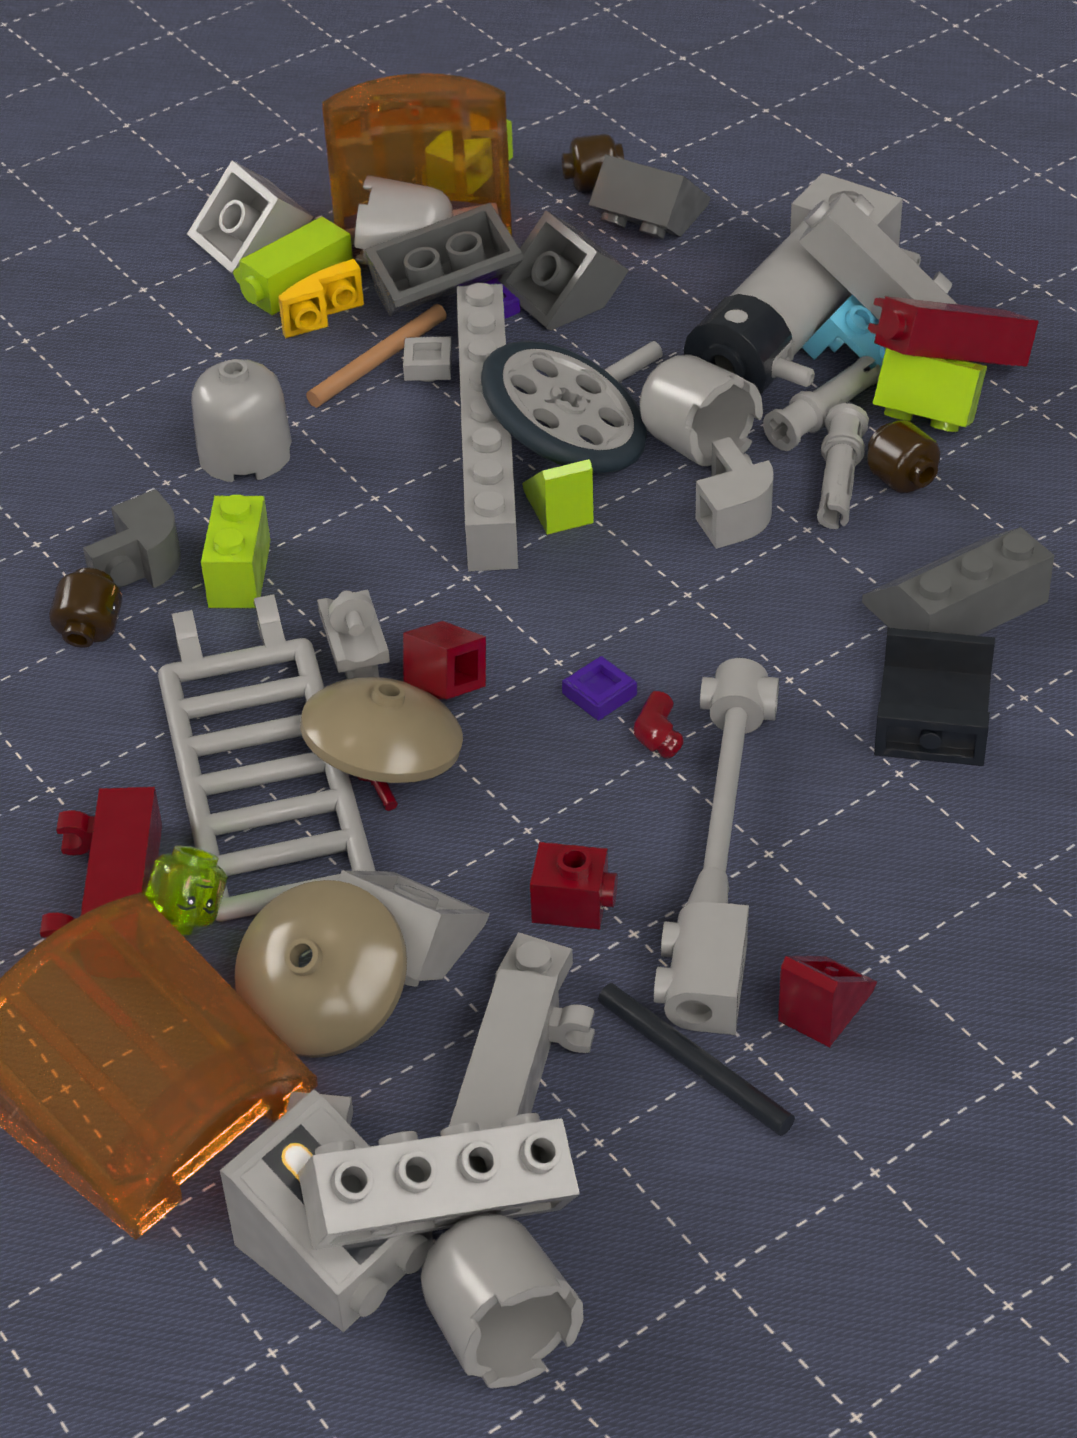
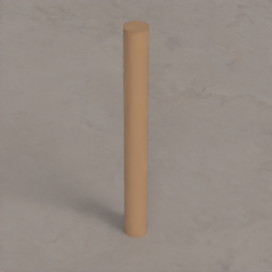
[306,304,447,408]

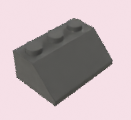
[365,203,524,316]
[862,527,1055,636]

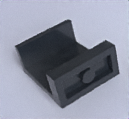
[874,628,995,766]

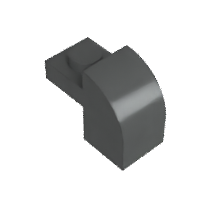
[83,489,181,588]

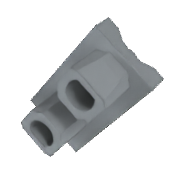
[317,589,390,679]

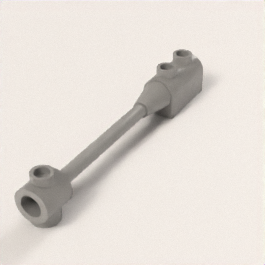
[654,658,779,1035]

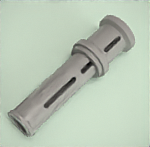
[763,356,881,451]
[817,403,869,529]

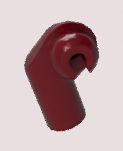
[634,691,684,759]

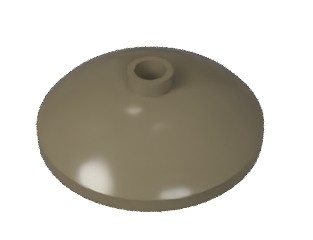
[300,677,463,783]
[235,880,407,1058]

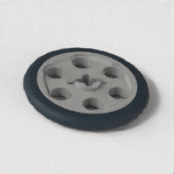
[481,341,647,474]

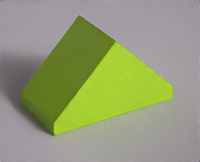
[522,459,594,535]

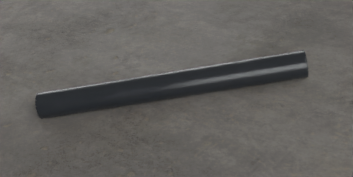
[598,983,795,1136]

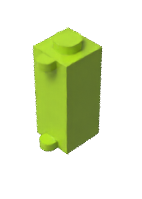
[233,216,353,315]

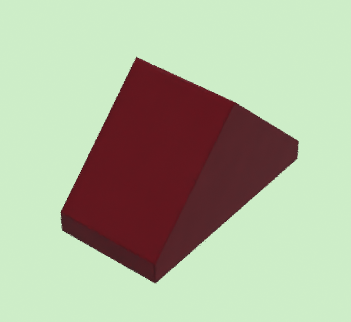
[778,956,877,1048]

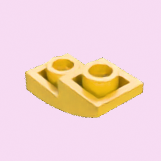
[278,259,364,338]

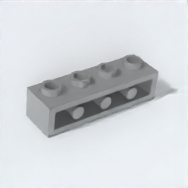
[298,1113,580,1250]

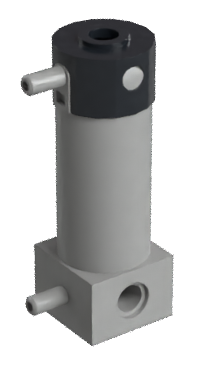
[684,173,921,395]

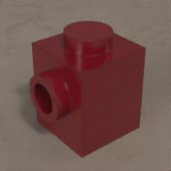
[403,621,486,700]
[530,842,618,930]

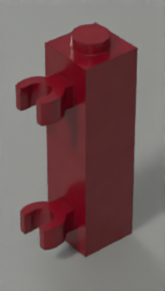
[868,296,1039,367]
[40,787,162,981]

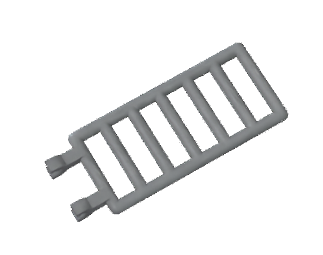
[158,594,376,921]

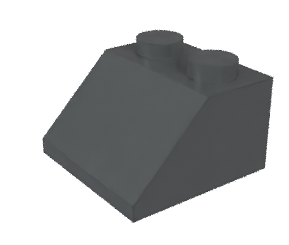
[589,155,711,239]
[499,210,629,330]

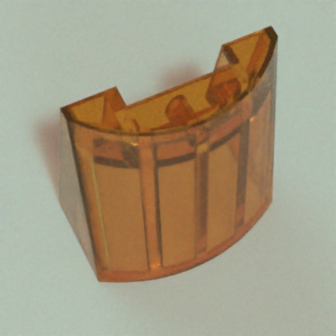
[322,73,512,236]
[0,893,318,1240]

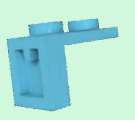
[802,295,886,369]

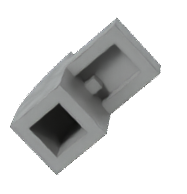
[696,437,773,549]

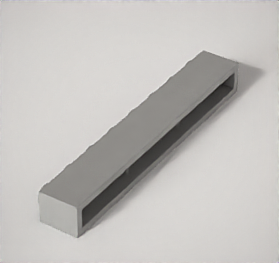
[457,283,518,571]

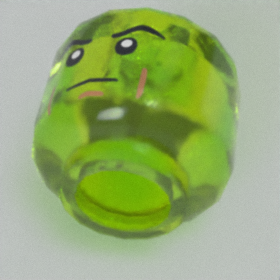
[145,845,228,935]

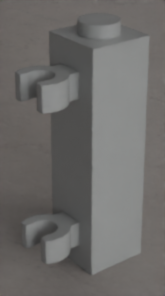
[798,192,957,320]
[449,968,595,1130]

